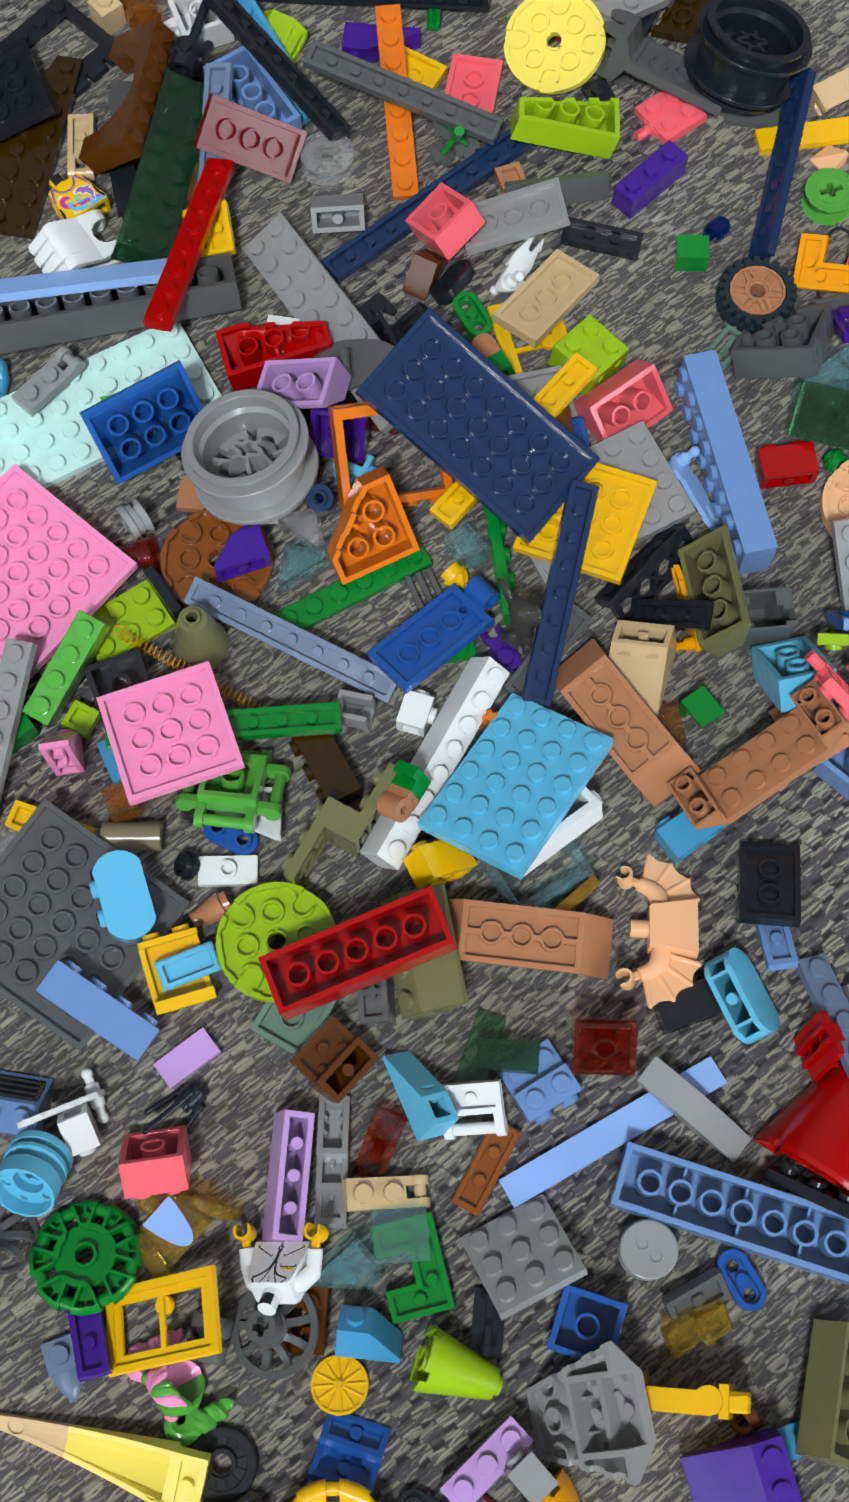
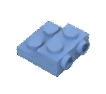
[496,1039,582,1126]

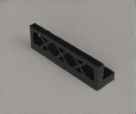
[594,524,694,621]

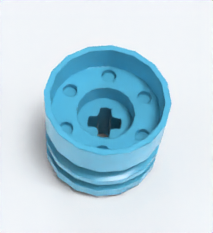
[0,1130,73,1217]

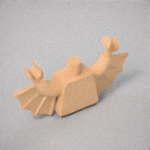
[615,854,702,1009]

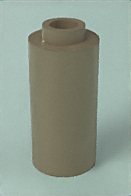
[96,821,164,851]

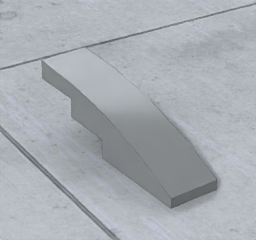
[636,1056,752,1163]
[314,1095,350,1229]

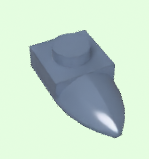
[40,1333,82,1403]

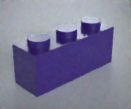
[612,140,688,219]

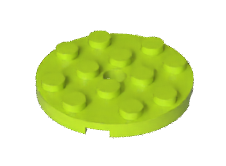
[216,882,335,1003]

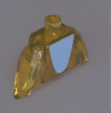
[134,1188,244,1296]

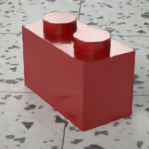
[754,441,819,489]

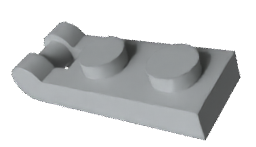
[11,346,86,417]

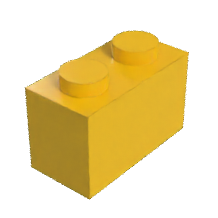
[403,838,478,889]

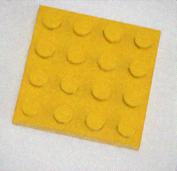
[513,463,658,585]

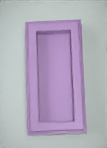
[153,1027,222,1090]

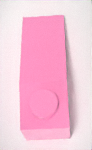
[38,729,85,776]

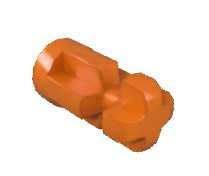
[481,709,498,731]

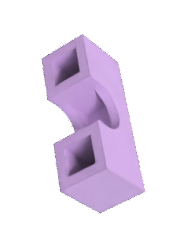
[439,1414,534,1502]

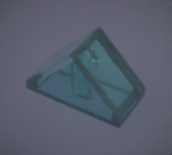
[277,544,329,594]

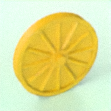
[310,1355,369,1416]

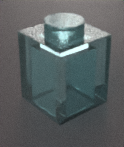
[445,522,488,571]

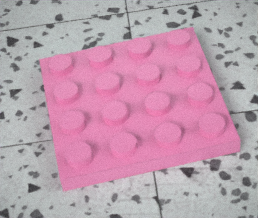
[96,661,245,806]

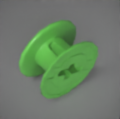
[802,168,849,225]

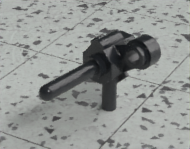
[168,1,214,86]

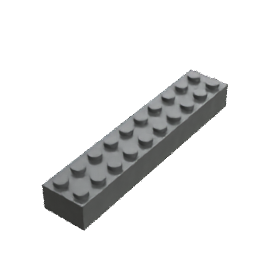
[0,252,242,354]

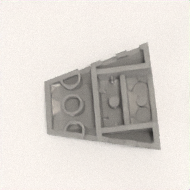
[526,1341,657,1486]

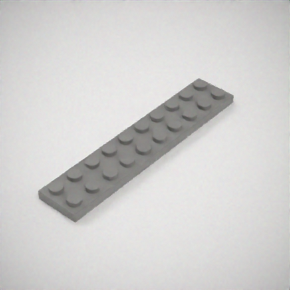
[243,212,393,435]

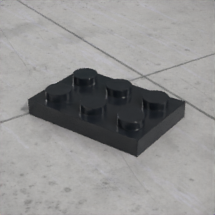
[738,841,801,928]

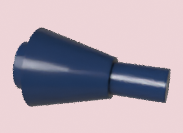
[306,484,336,512]

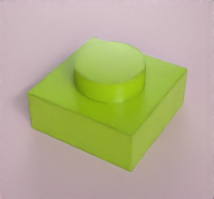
[61,699,101,740]

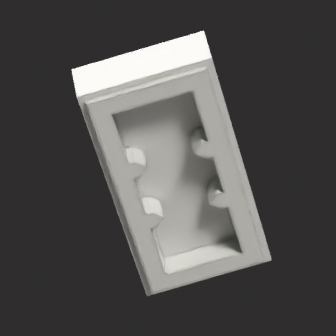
[198,855,259,887]

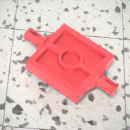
[633,91,707,145]
[804,650,849,721]

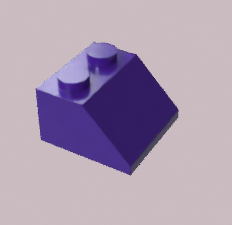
[310,408,370,463]

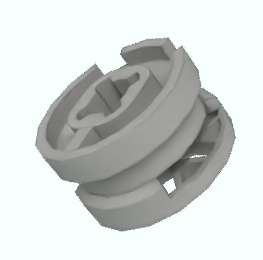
[115,497,155,542]

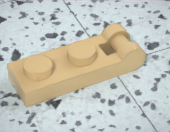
[67,113,96,181]
[342,1175,431,1212]

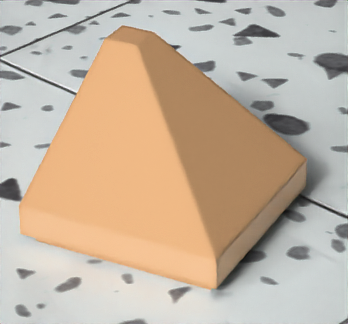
[809,145,849,170]

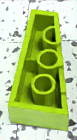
[510,97,620,159]

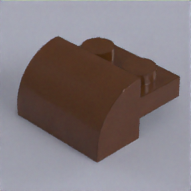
[289,1015,380,1104]

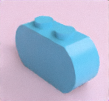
[88,850,157,943]
[704,947,780,1044]

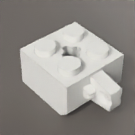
[163,0,235,48]

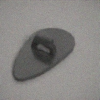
[313,339,395,392]

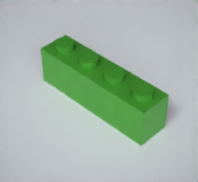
[22,610,111,727]

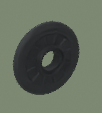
[190,1425,258,1502]

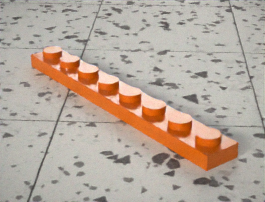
[375,4,419,201]

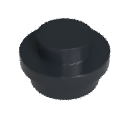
[174,851,200,881]

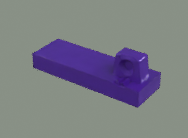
[67,1286,113,1382]

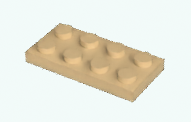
[492,249,600,348]

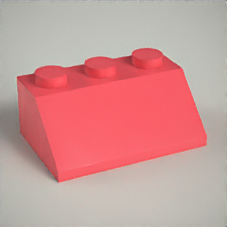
[573,359,674,442]

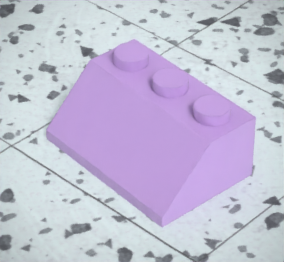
[257,357,352,409]

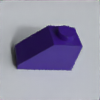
[214,524,272,583]

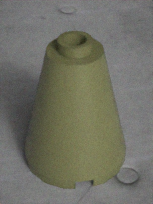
[172,606,229,668]

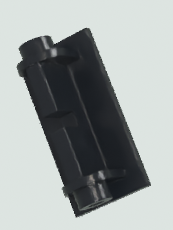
[470,1287,505,1357]

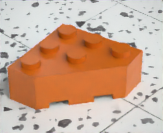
[326,466,420,585]

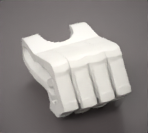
[28,209,128,273]

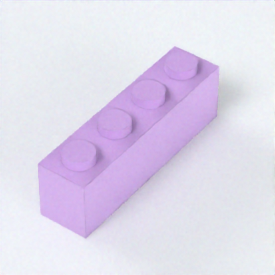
[262,1109,315,1242]

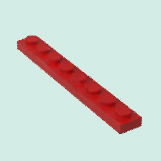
[143,157,235,332]

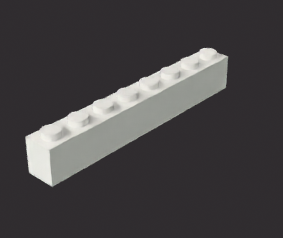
[359,656,510,870]

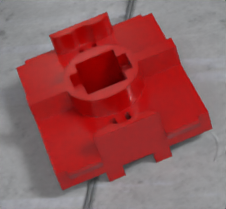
[793,1011,845,1082]

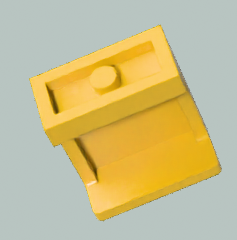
[137,924,217,1016]

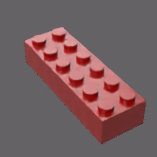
[258,886,457,1021]

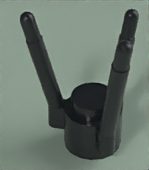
[142,1081,207,1135]

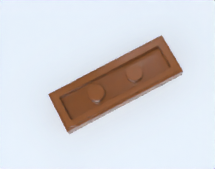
[451,1120,522,1217]

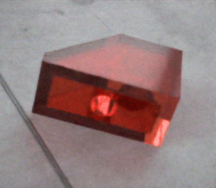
[353,1106,408,1178]

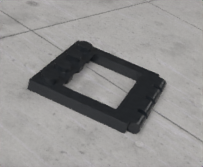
[0,0,116,99]

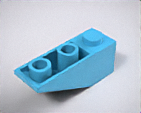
[382,1050,459,1142]

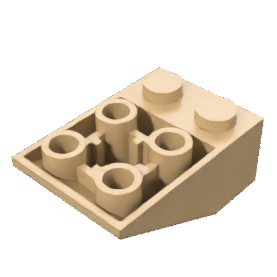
[609,620,677,715]

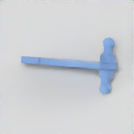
[668,446,721,532]

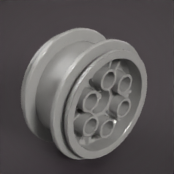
[181,389,319,526]

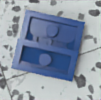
[307,1414,392,1495]

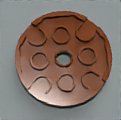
[160,509,274,607]

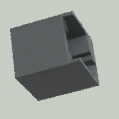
[735,587,798,651]

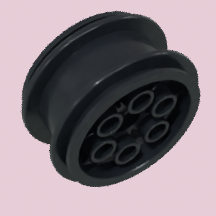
[684,0,813,115]

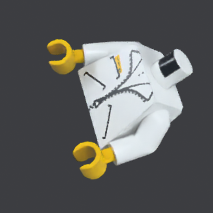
[233,1222,329,1316]

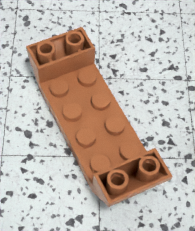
[556,638,701,808]
[667,679,848,830]
[448,899,614,980]

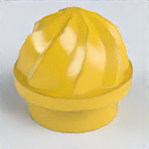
[440,561,469,589]

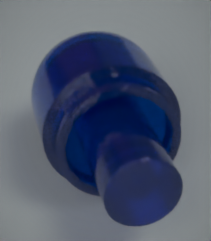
[702,216,731,243]

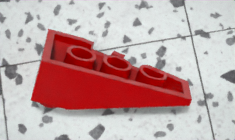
[215,321,333,392]

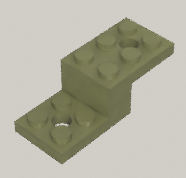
[282,762,396,886]

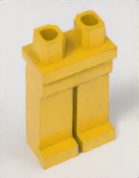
[643,1374,751,1420]

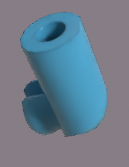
[0,357,11,397]

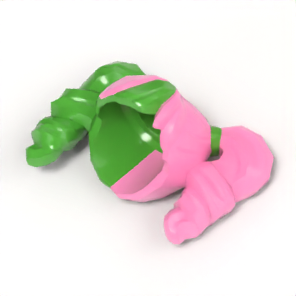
[126,1328,235,1447]

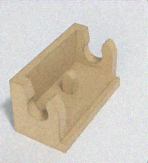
[809,67,849,116]

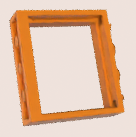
[328,402,453,509]

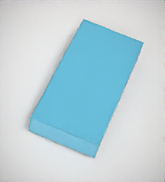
[154,941,222,992]

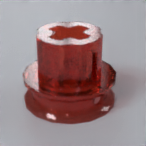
[123,534,161,570]

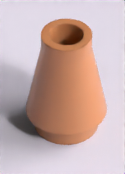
[189,890,233,929]

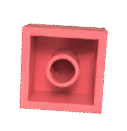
[405,182,486,261]
[118,1125,192,1199]

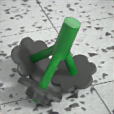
[428,120,481,168]

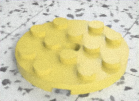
[504,0,607,95]

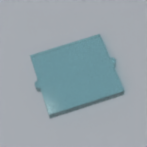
[369,1206,432,1265]

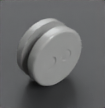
[617,1219,678,1281]

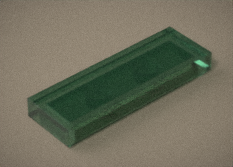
[453,1010,507,1083]

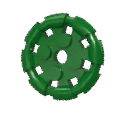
[29,1199,144,1316]

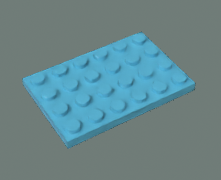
[417,693,614,880]

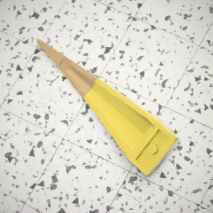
[0,1412,211,1502]

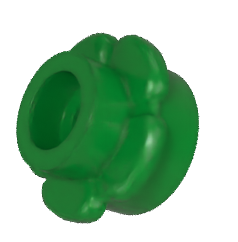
[823,449,848,473]

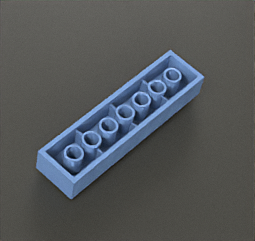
[674,349,778,575]
[608,1141,849,1286]

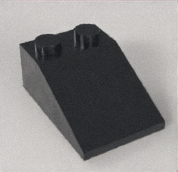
[83,648,151,728]

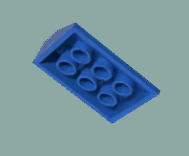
[79,360,203,485]

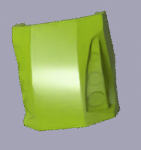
[263,9,308,64]

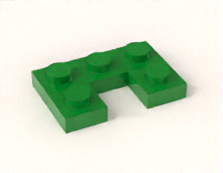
[370,1212,455,1325]

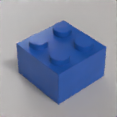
[547,1284,628,1360]

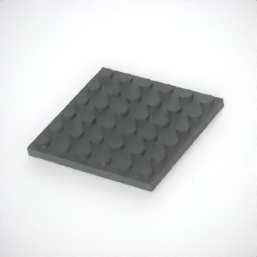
[0,798,190,1052]

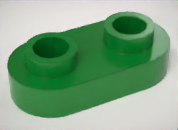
[453,291,492,339]

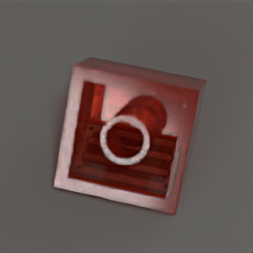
[571,1019,639,1075]

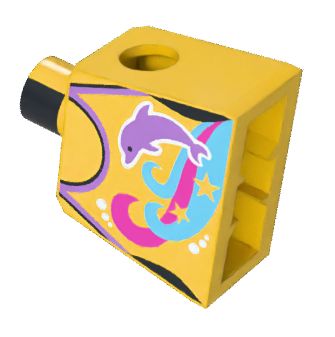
[48,174,111,220]

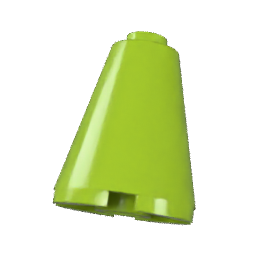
[410,1325,504,1401]

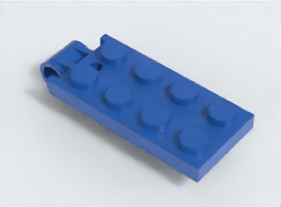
[367,575,500,694]

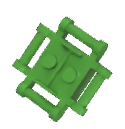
[175,749,291,834]

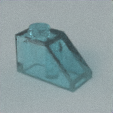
[313,1238,384,1290]

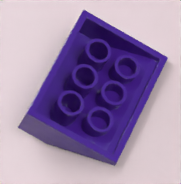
[679,1427,802,1502]

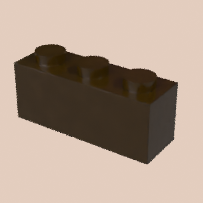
[288,734,363,804]

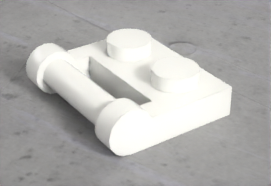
[441,1079,508,1140]

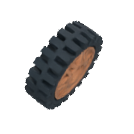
[715,256,797,334]

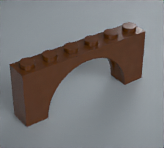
[78,17,175,175]

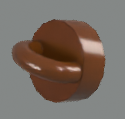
[729,1405,765,1436]

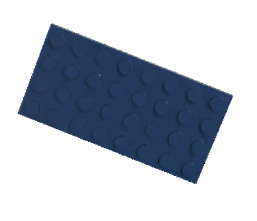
[355,307,600,544]

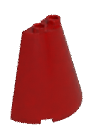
[753,1063,849,1191]

